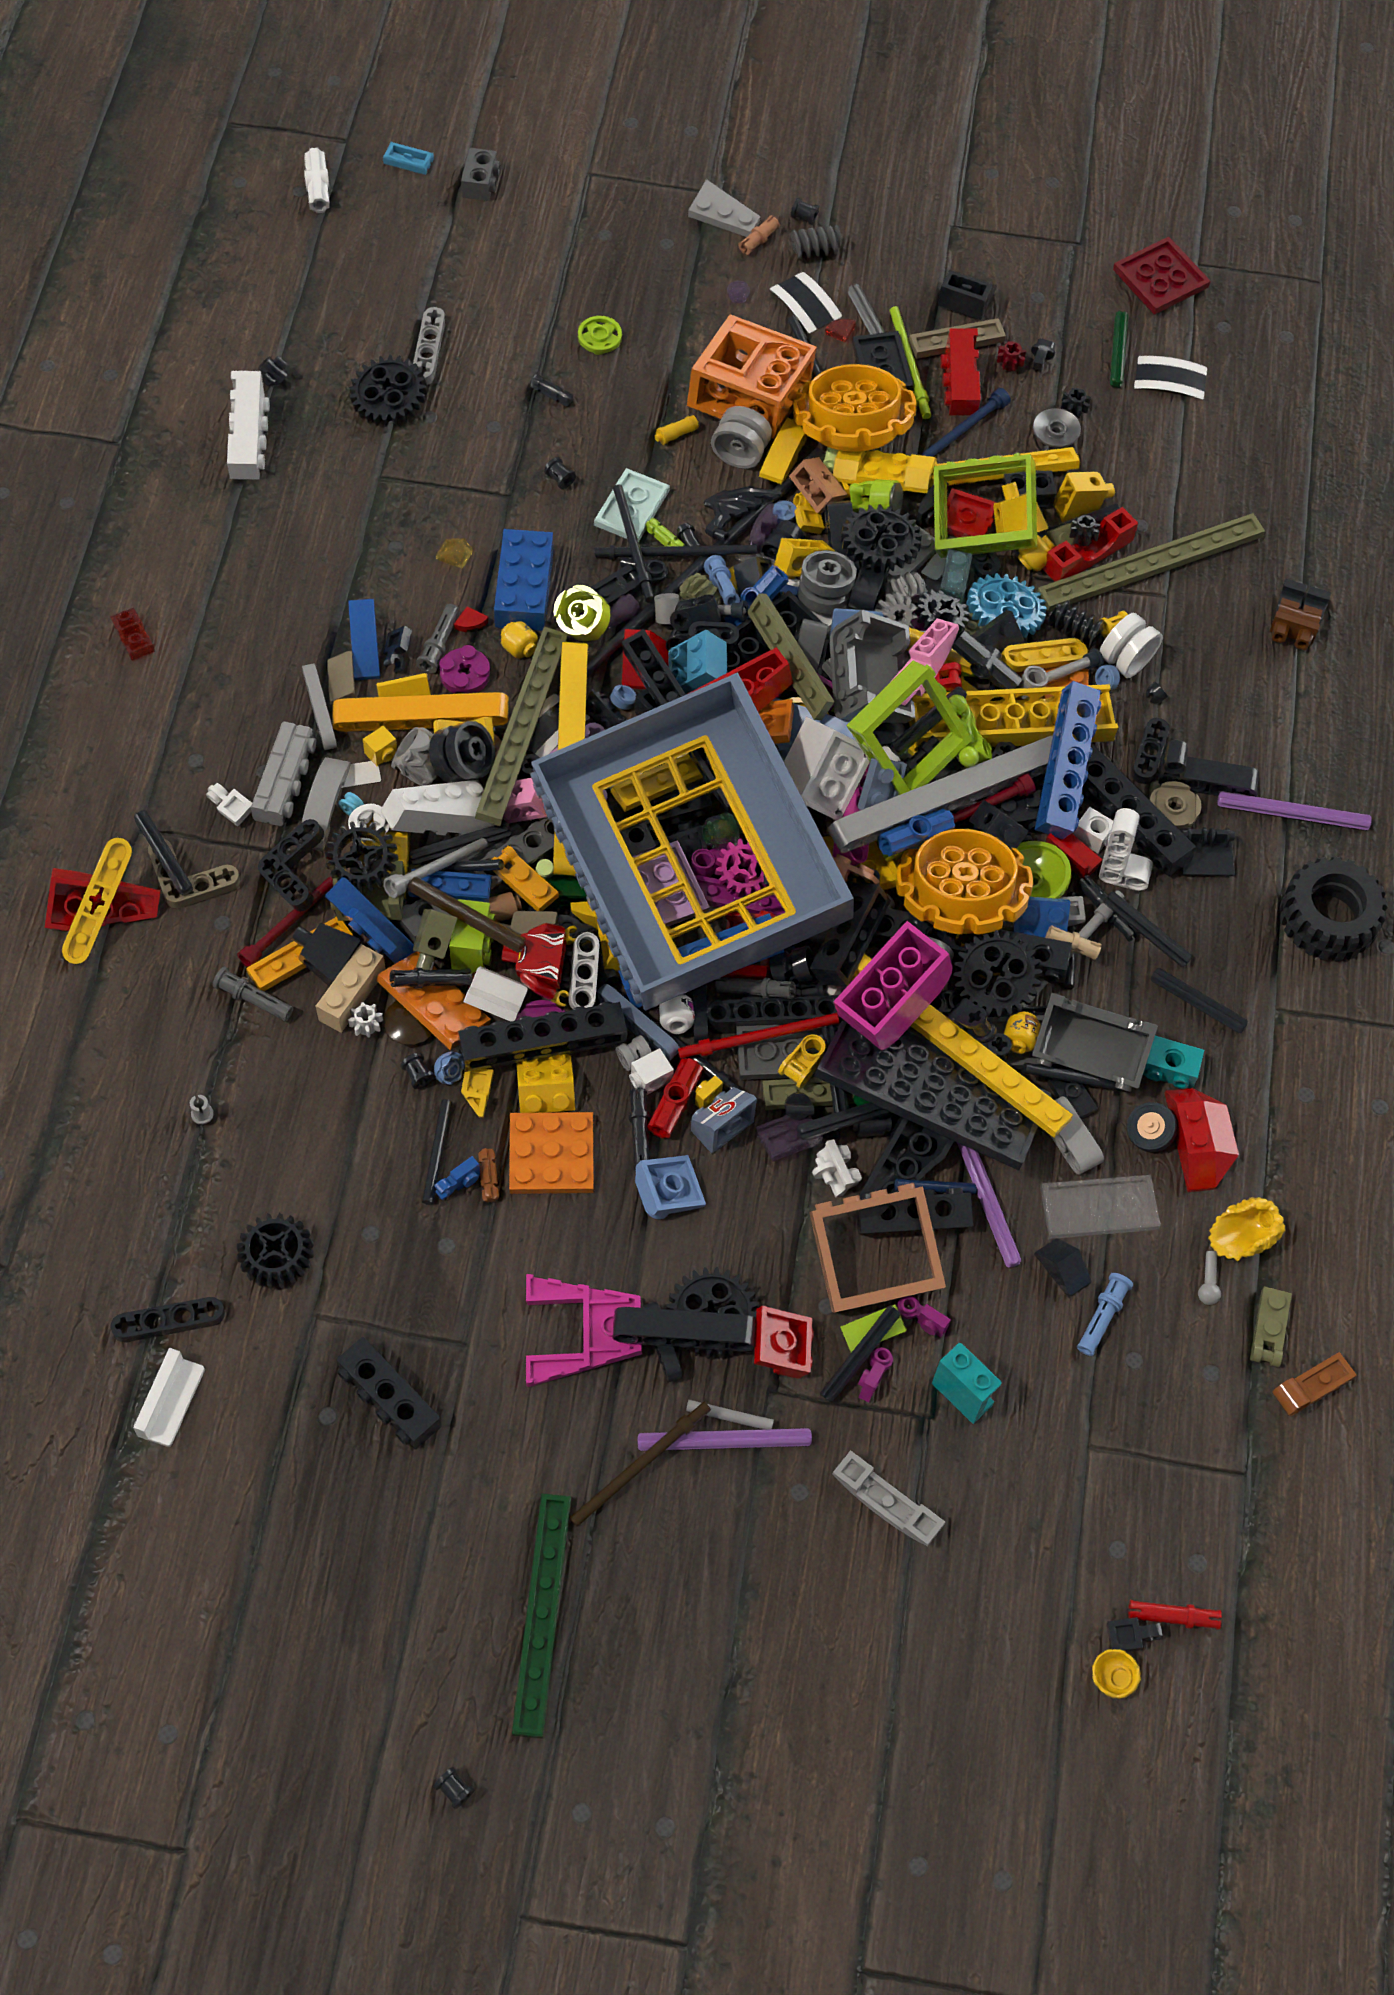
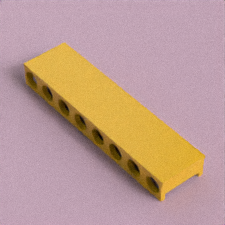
[909,684,1118,751]

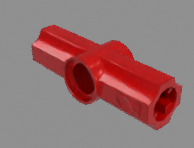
[648,1058,703,1138]

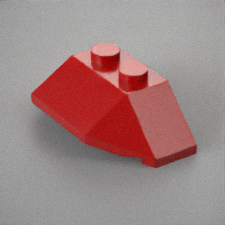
[1165,1088,1239,1192]

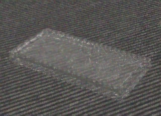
[1040,1175,1161,1239]

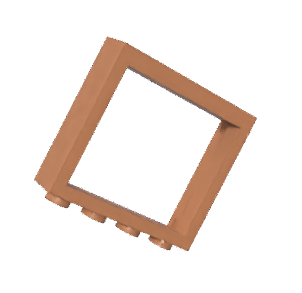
[809,1183,946,1312]

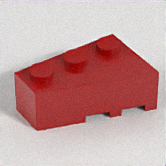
[940,328,980,416]

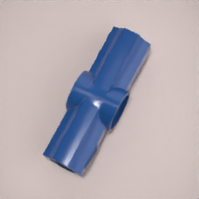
[724,565,789,626]
[878,808,955,857]

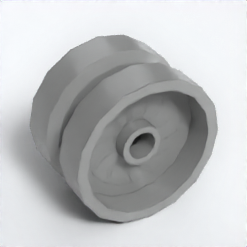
[711,406,772,468]

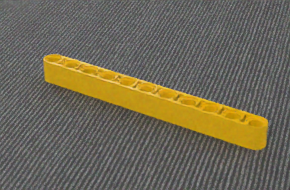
[553,642,588,876]

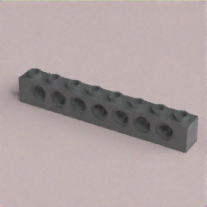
[397,817,555,944]

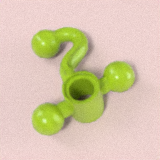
[948,694,992,769]

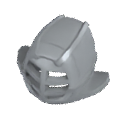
[391,727,438,786]

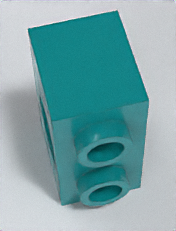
[1143,1036,1204,1089]

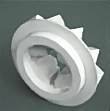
[348,804,391,843]

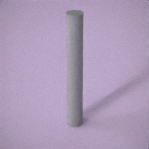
[686,1400,774,1430]

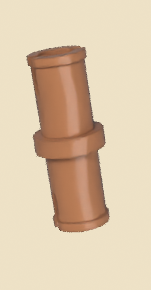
[739,215,780,255]

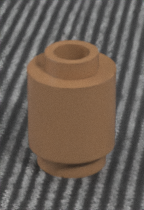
[489,892,522,923]

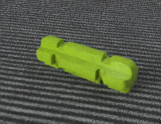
[645,518,685,546]

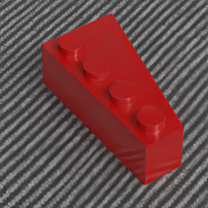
[688,647,793,712]

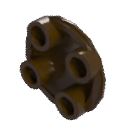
[383,1000,432,1048]

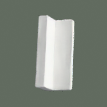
[133,1348,205,1447]

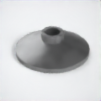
[1033,408,1081,448]

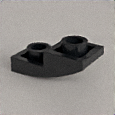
[916,482,949,528]

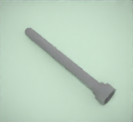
[383,838,488,898]

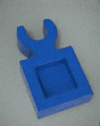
[434,1156,480,1200]

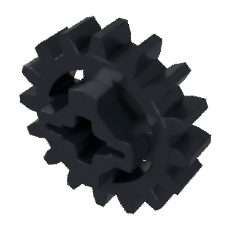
[915,589,970,634]

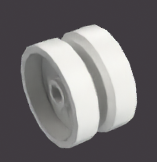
[1100,613,1163,678]

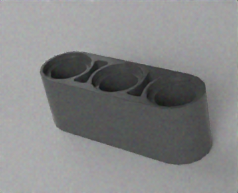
[786,618,828,692]

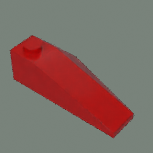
[45,868,160,931]

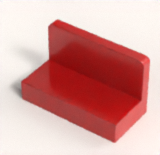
[1046,833,1103,881]

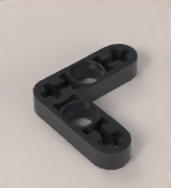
[258,819,324,912]

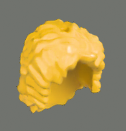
[1208,1197,1286,1261]

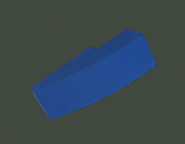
[348,599,380,680]

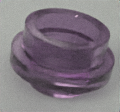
[727,281,750,303]

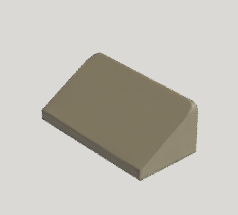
[328,651,355,704]

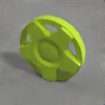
[578,316,622,355]

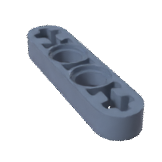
[596,984,679,1061]

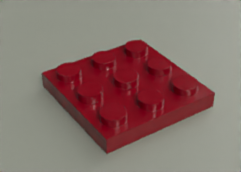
[1113,237,1211,315]

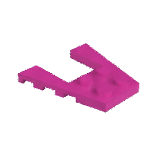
[526,1274,642,1387]

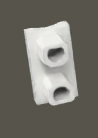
[812,1140,862,1197]

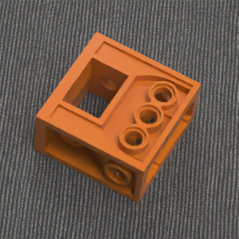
[687,314,817,439]

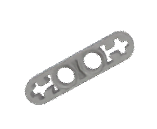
[413,307,445,385]
[302,663,337,750]

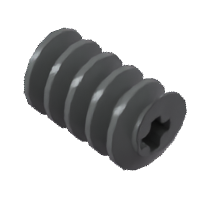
[791,225,841,259]

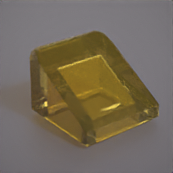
[436,538,473,568]

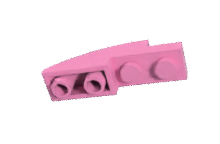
[892,619,959,705]

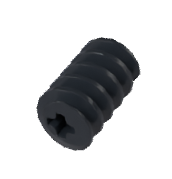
[1048,600,1104,649]

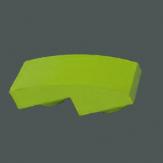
[841,1304,907,1352]

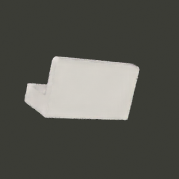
[463,966,528,1021]

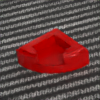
[454,607,489,632]

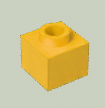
[363,726,397,766]

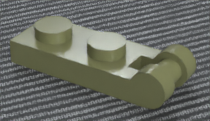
[1250,1286,1292,1368]

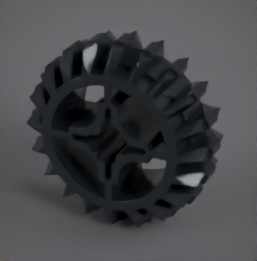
[325,820,398,893]
[236,1212,314,1289]

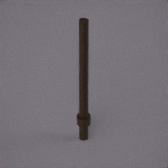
[570,1401,711,1527]

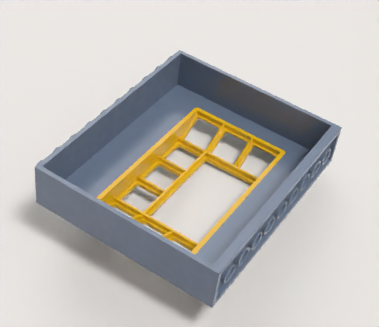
[530,672,854,1011]

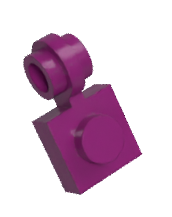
[897,1296,950,1338]
[858,1348,893,1403]

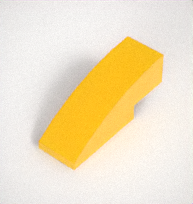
[759,418,808,484]

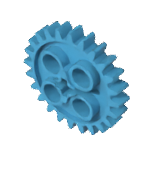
[966,573,1047,638]

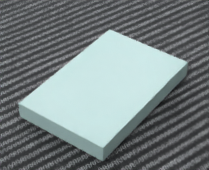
[594,468,670,542]

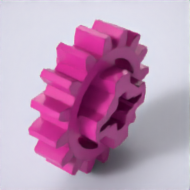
[715,839,766,897]

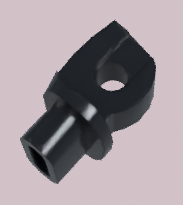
[1031,338,1056,371]

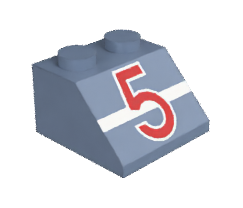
[691,1087,757,1154]

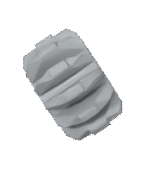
[883,572,927,604]
[874,592,918,628]

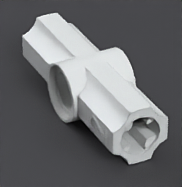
[304,148,330,213]

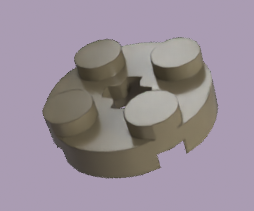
[1149,781,1201,829]

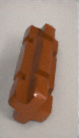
[478,1148,499,1202]

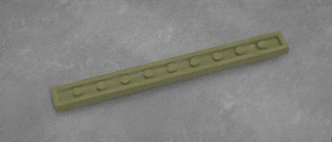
[1037,513,1265,612]
[475,627,568,826]

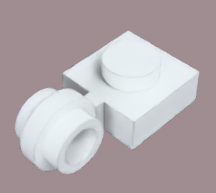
[206,783,252,826]

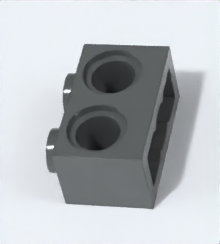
[461,148,500,201]

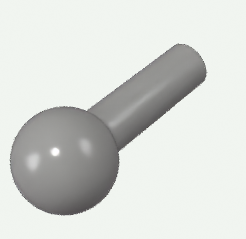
[1198,1251,1221,1305]

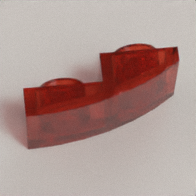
[110,608,155,661]

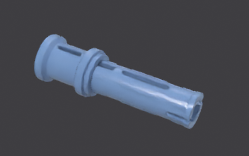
[704,555,740,605]
[1077,1273,1133,1356]

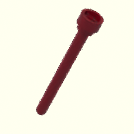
[952,774,1036,824]
[237,877,333,967]

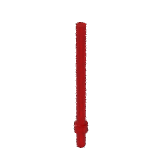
[678,1013,839,1059]

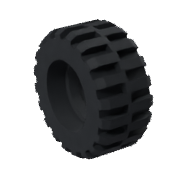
[1279,857,1388,961]

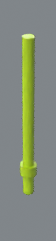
[890,306,931,419]

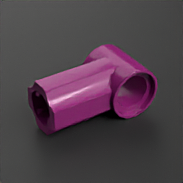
[691,841,737,878]

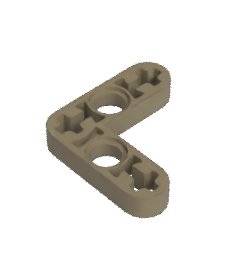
[148,839,240,909]

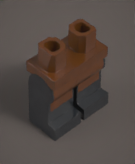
[1269,579,1331,650]

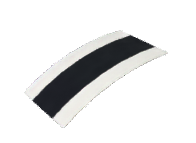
[770,272,842,333]
[1134,356,1207,399]
[528,694,590,758]

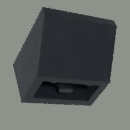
[938,270,997,320]

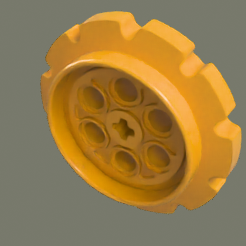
[793,364,916,452]
[896,829,1033,934]

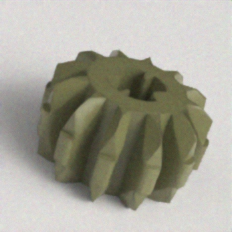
[680,573,721,605]

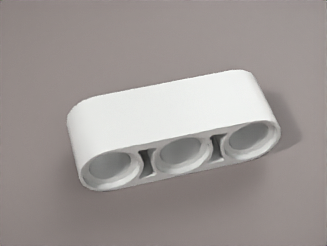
[569,932,599,1009]

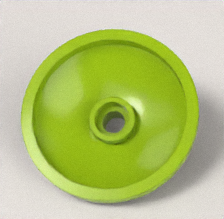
[1017,841,1071,899]

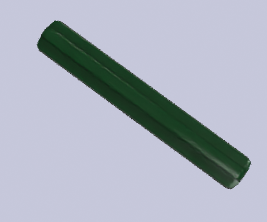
[1110,311,1128,388]

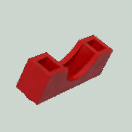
[1043,507,1138,582]

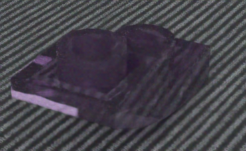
[748,503,778,557]

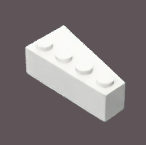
[381,780,494,836]

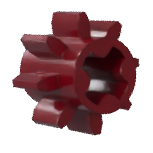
[996,341,1026,371]

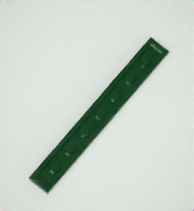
[512,1494,571,1739]

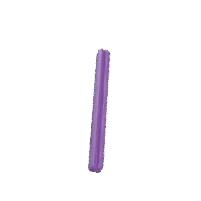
[1217,791,1371,830]
[957,1142,1021,1268]
[638,1428,812,1451]

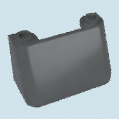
[830,610,915,724]
[1032,993,1158,1092]

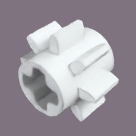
[348,1002,383,1038]

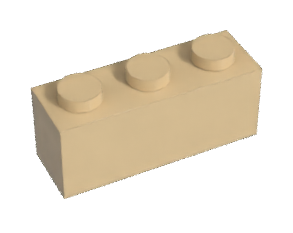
[316,944,386,1033]

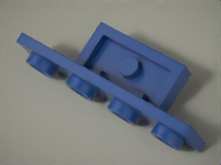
[326,877,416,964]

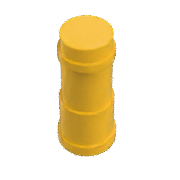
[655,415,699,445]

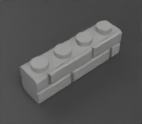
[251,722,316,826]

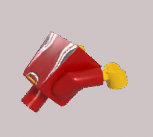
[502,923,577,1007]

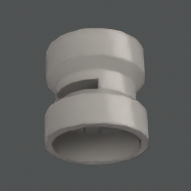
[616,1035,651,1071]

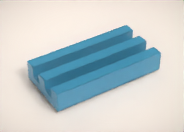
[383,142,434,175]

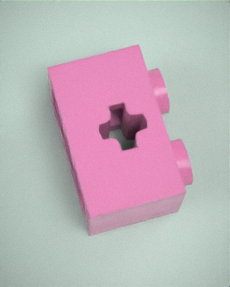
[503,778,547,823]

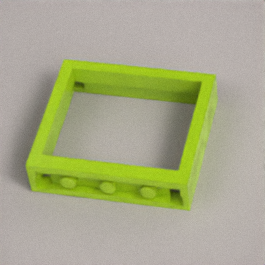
[934,453,1037,558]
[846,660,972,796]

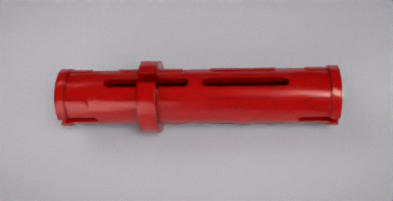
[1128,1600,1222,1630]

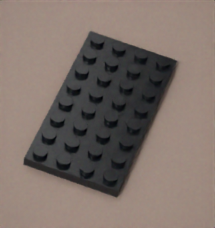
[814,1020,1052,1171]

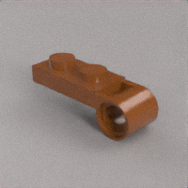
[1272,1352,1357,1417]

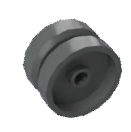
[797,550,857,614]

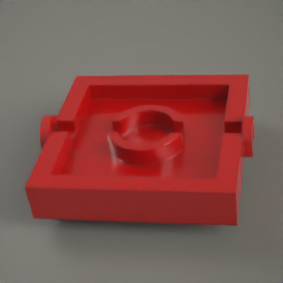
[947,488,997,538]

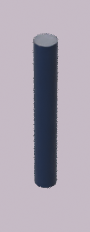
[895,1179,977,1194]

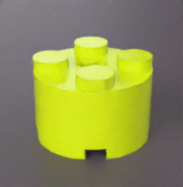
[554,585,610,641]

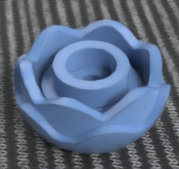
[434,1052,464,1085]

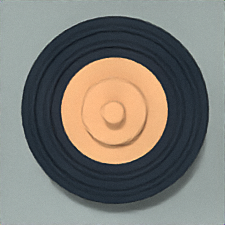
[1127,1102,1178,1152]

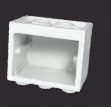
[784,717,869,820]

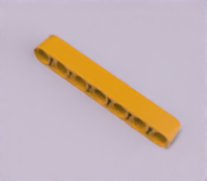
[332,692,508,732]

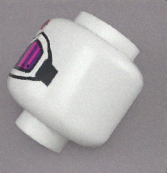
[659,994,695,1034]

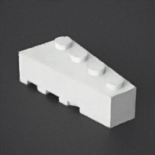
[227,371,270,479]

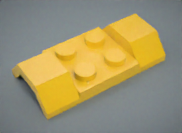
[833,450,937,493]

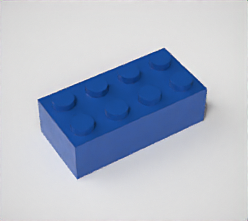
[494,529,553,631]

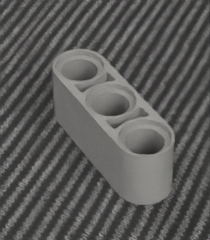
[1050,1096,1104,1175]

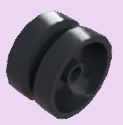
[429,721,496,783]

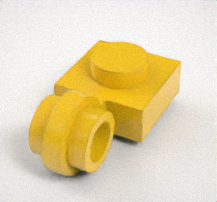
[793,492,824,534]

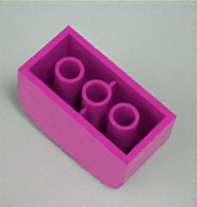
[834,921,952,1050]

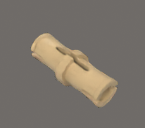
[1045,925,1101,960]

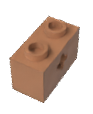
[789,457,848,513]

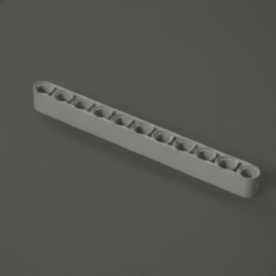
[827,735,1069,853]

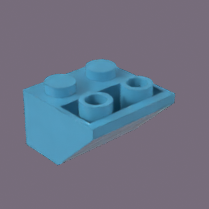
[669,630,727,695]

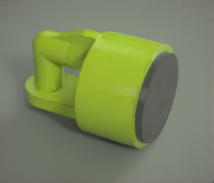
[849,479,903,512]

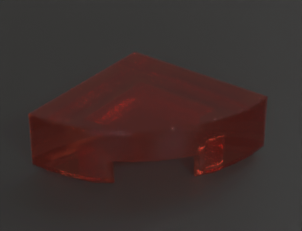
[825,319,856,342]

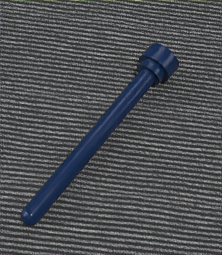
[922,388,1011,457]

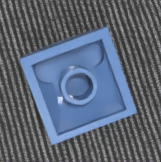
[635,1155,706,1219]

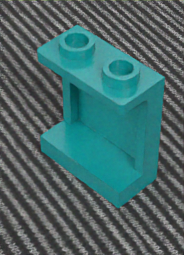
[932,1343,1001,1424]

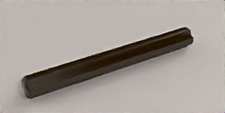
[408,877,526,953]

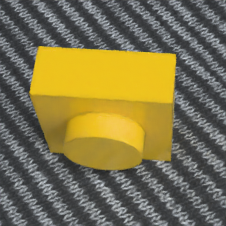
[695,1076,723,1109]

